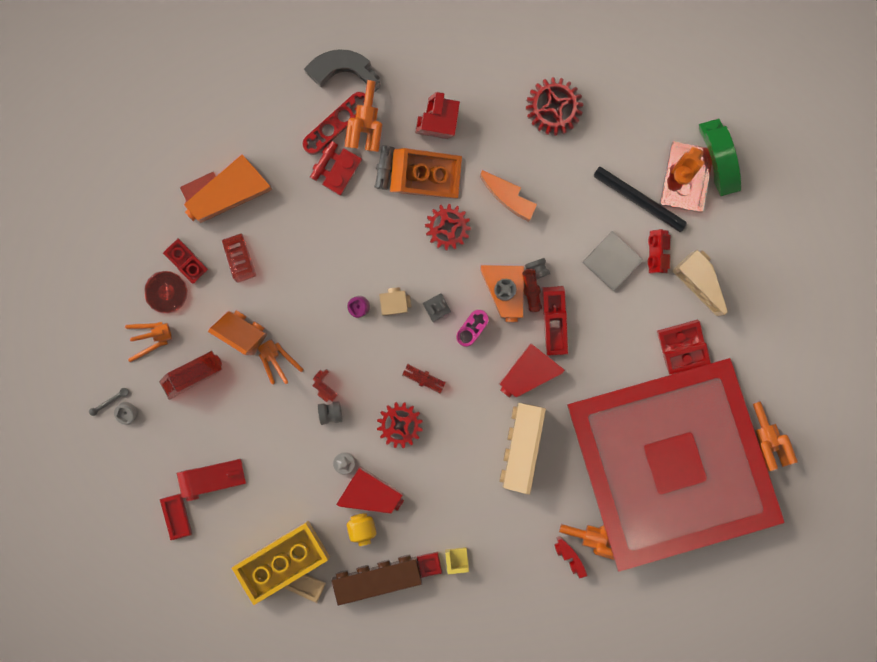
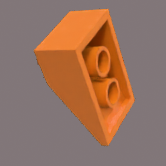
[390,148,462,199]
[208,310,267,356]

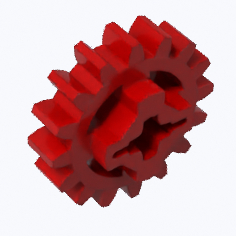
[425,204,471,251]
[377,402,423,448]

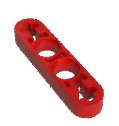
[302,92,365,155]

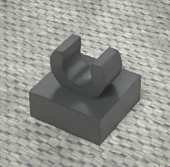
[423,293,451,322]

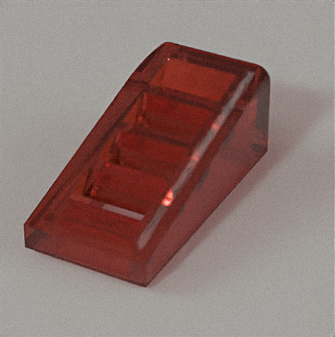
[222,233,256,282]

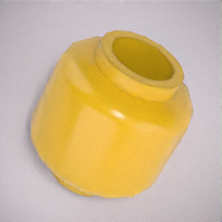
[346,513,377,546]

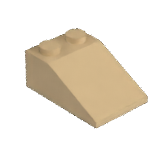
[672,250,728,316]

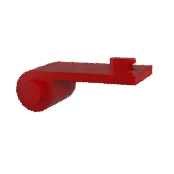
[176,459,246,501]

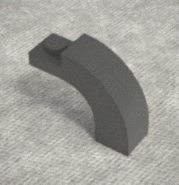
[304,49,381,92]

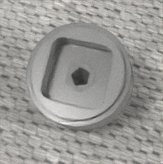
[114,402,137,424]
[333,453,355,474]

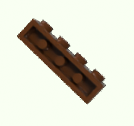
[331,554,422,606]

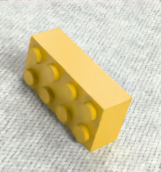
[232,521,330,605]

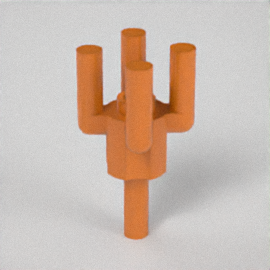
[344,80,383,152]
[753,401,798,472]
[559,524,614,560]

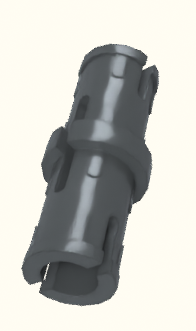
[374,145,395,190]

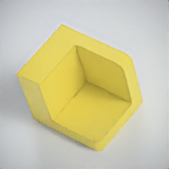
[445,547,469,574]

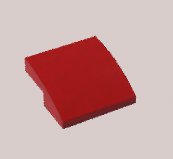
[657,319,711,374]

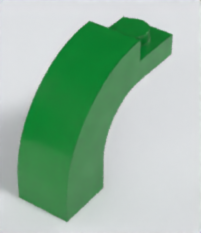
[699,119,741,196]

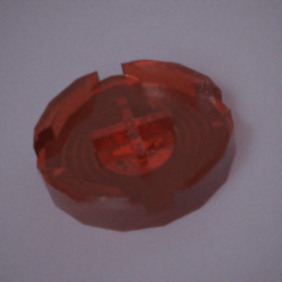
[144,271,188,313]

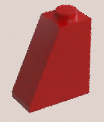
[499,344,565,398]
[336,467,404,514]

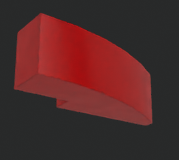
[542,286,568,356]

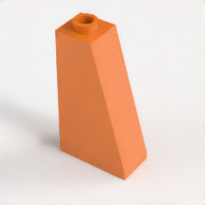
[184,154,272,223]

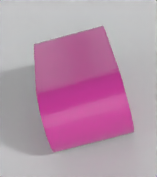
[456,310,488,347]

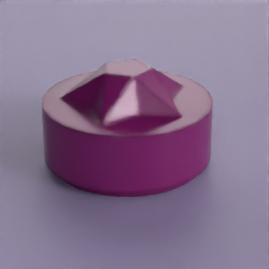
[347,296,370,318]

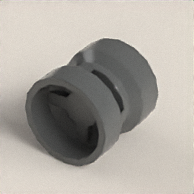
[318,401,342,425]

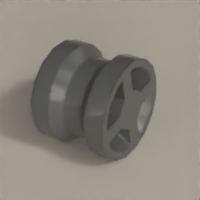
[525,258,550,281]
[494,279,516,301]

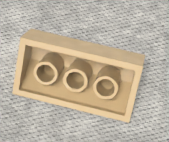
[499,403,546,495]

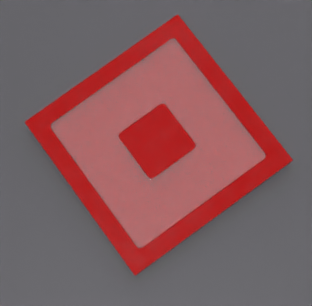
[567,358,785,572]

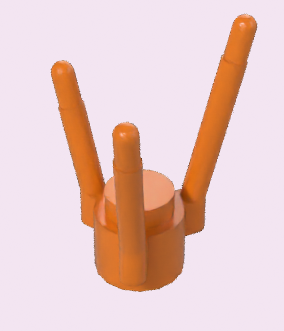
[125,322,172,362]
[257,339,303,384]

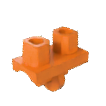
[671,146,704,185]

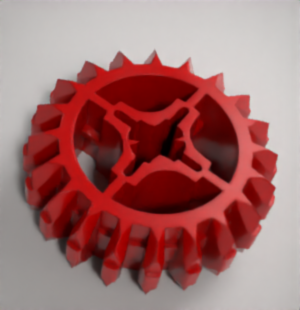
[526,77,584,136]

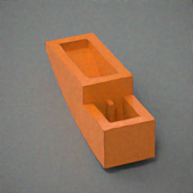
[480,170,537,222]

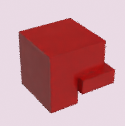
[415,92,460,139]

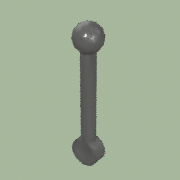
[89,388,129,416]

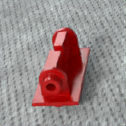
[648,229,671,273]

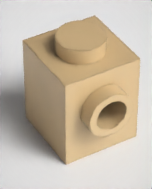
[379,287,411,316]

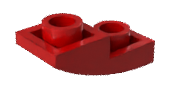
[163,238,208,284]
[554,536,587,579]

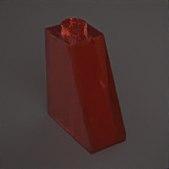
[159,351,222,400]

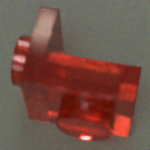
[312,369,339,402]

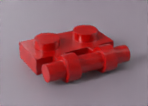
[310,141,362,196]

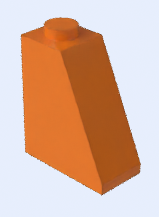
[480,265,524,322]

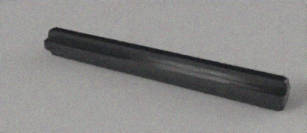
[594,167,687,232]

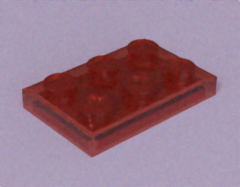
[660,141,712,213]

